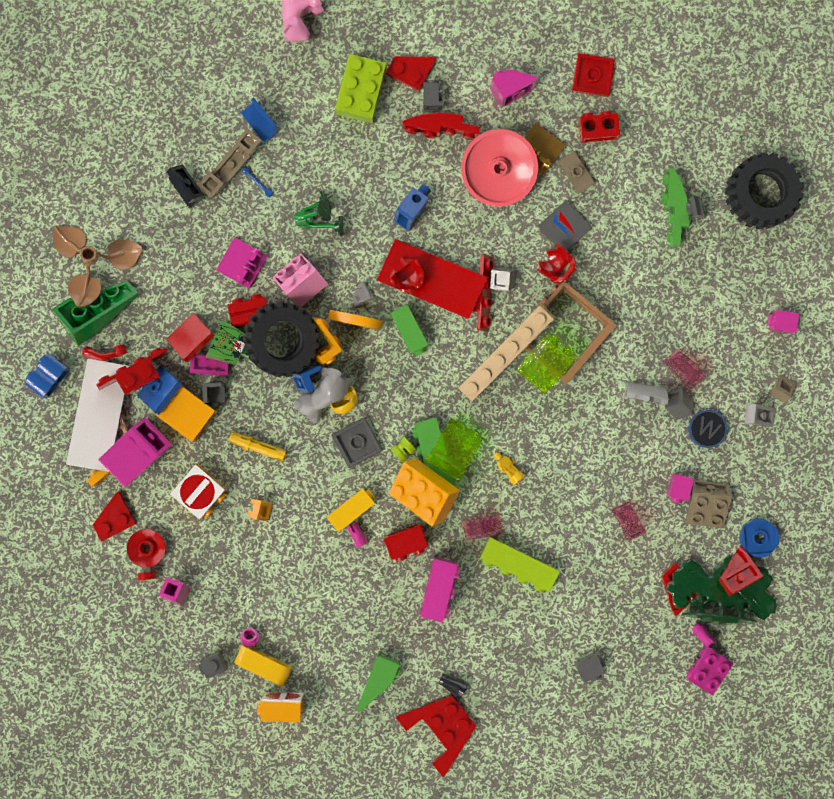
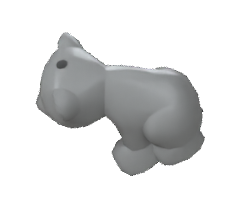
[294,367,352,423]

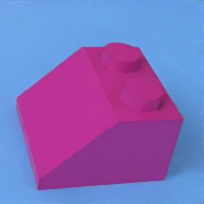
[490,69,537,108]

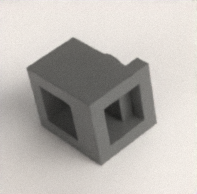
[423,80,443,110]

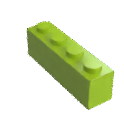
[479,536,560,593]

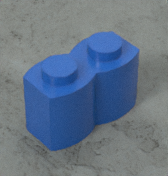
[25,353,70,399]

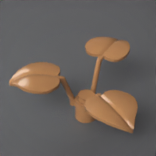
[53,226,143,308]

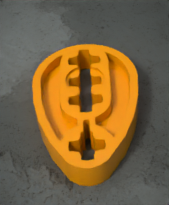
[328,310,383,330]

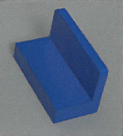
[240,97,279,144]
[292,364,322,393]

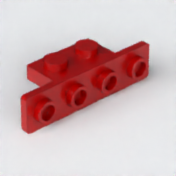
[473,254,494,332]
[96,347,168,396]

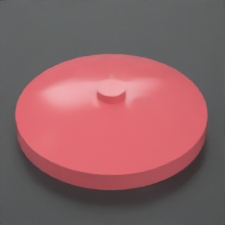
[461,128,538,206]

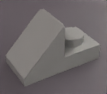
[744,404,775,427]

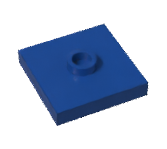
[137,365,182,415]

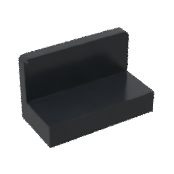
[167,164,204,208]

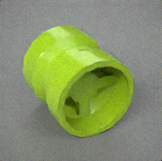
[390,437,416,463]

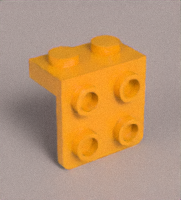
[312,317,342,364]

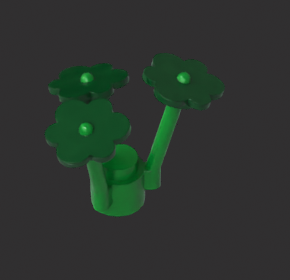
[294,191,344,237]

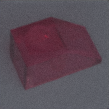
[663,349,707,390]

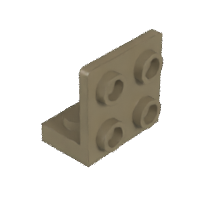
[685,480,732,528]

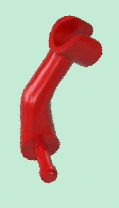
[82,344,127,361]

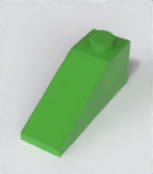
[357,653,402,712]

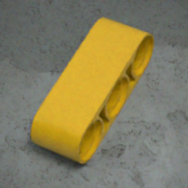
[234,645,293,686]

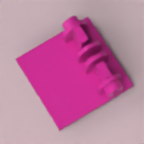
[216,237,268,288]
[685,647,734,696]

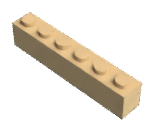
[459,303,555,401]

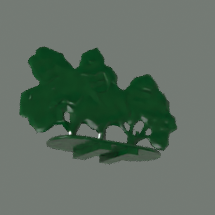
[666,555,776,625]

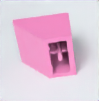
[272,253,328,307]

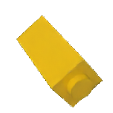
[327,488,376,532]

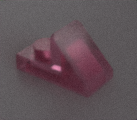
[612,501,647,541]

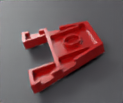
[396,695,476,777]

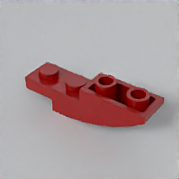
[402,113,480,140]

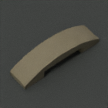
[198,128,262,198]

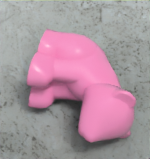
[282,0,324,42]

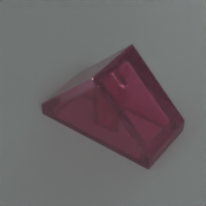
[462,513,503,540]

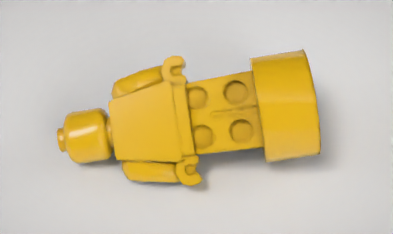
[494,452,525,486]

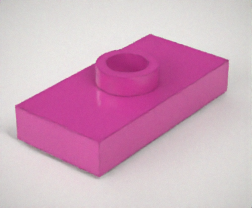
[189,354,229,376]

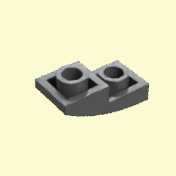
[686,196,705,220]

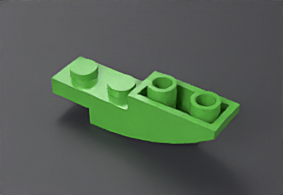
[661,168,689,248]

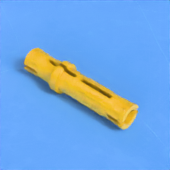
[228,431,287,462]

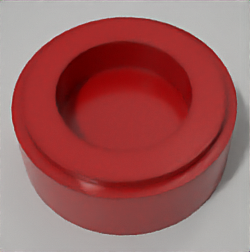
[137,571,157,581]

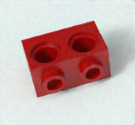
[578,111,620,143]

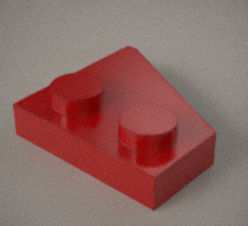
[719,545,763,596]

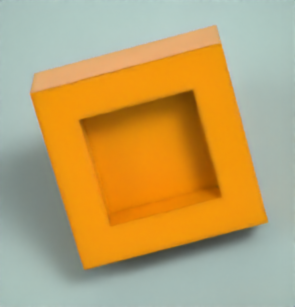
[247,499,273,521]

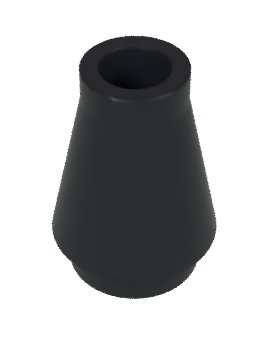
[438,673,468,698]

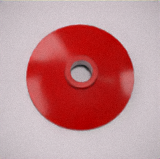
[127,529,166,568]

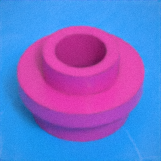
[240,628,259,647]

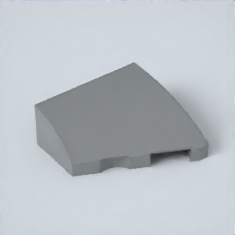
[624,381,668,404]

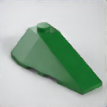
[52,280,139,346]

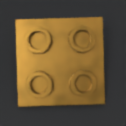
[525,123,566,175]

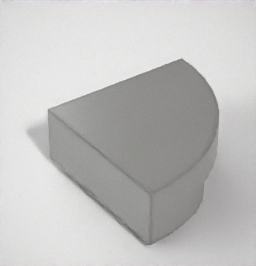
[353,281,372,307]

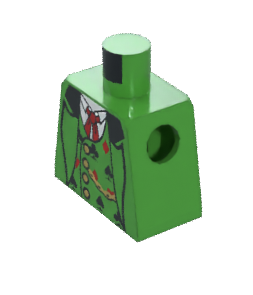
[206,320,251,364]

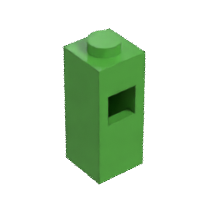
[390,304,428,356]

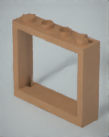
[524,281,617,385]

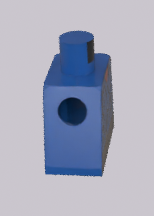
[393,184,431,231]

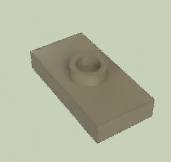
[558,151,595,194]

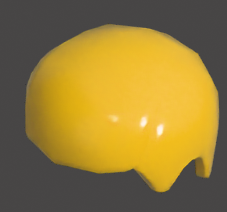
[330,386,358,414]

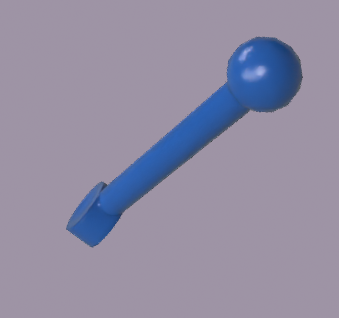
[242,167,273,197]

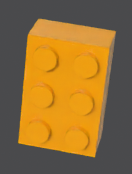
[388,458,460,527]

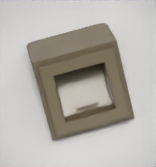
[769,374,797,403]

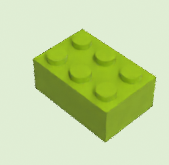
[335,54,387,124]

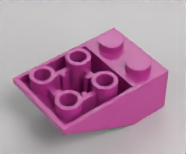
[98,417,172,488]

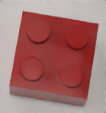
[383,523,428,562]

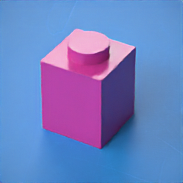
[767,310,799,334]
[666,474,694,504]
[159,577,191,606]

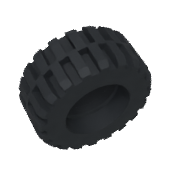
[725,152,804,229]
[243,302,320,377]

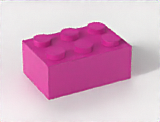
[420,556,460,623]

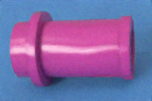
[347,522,368,548]
[692,622,716,648]

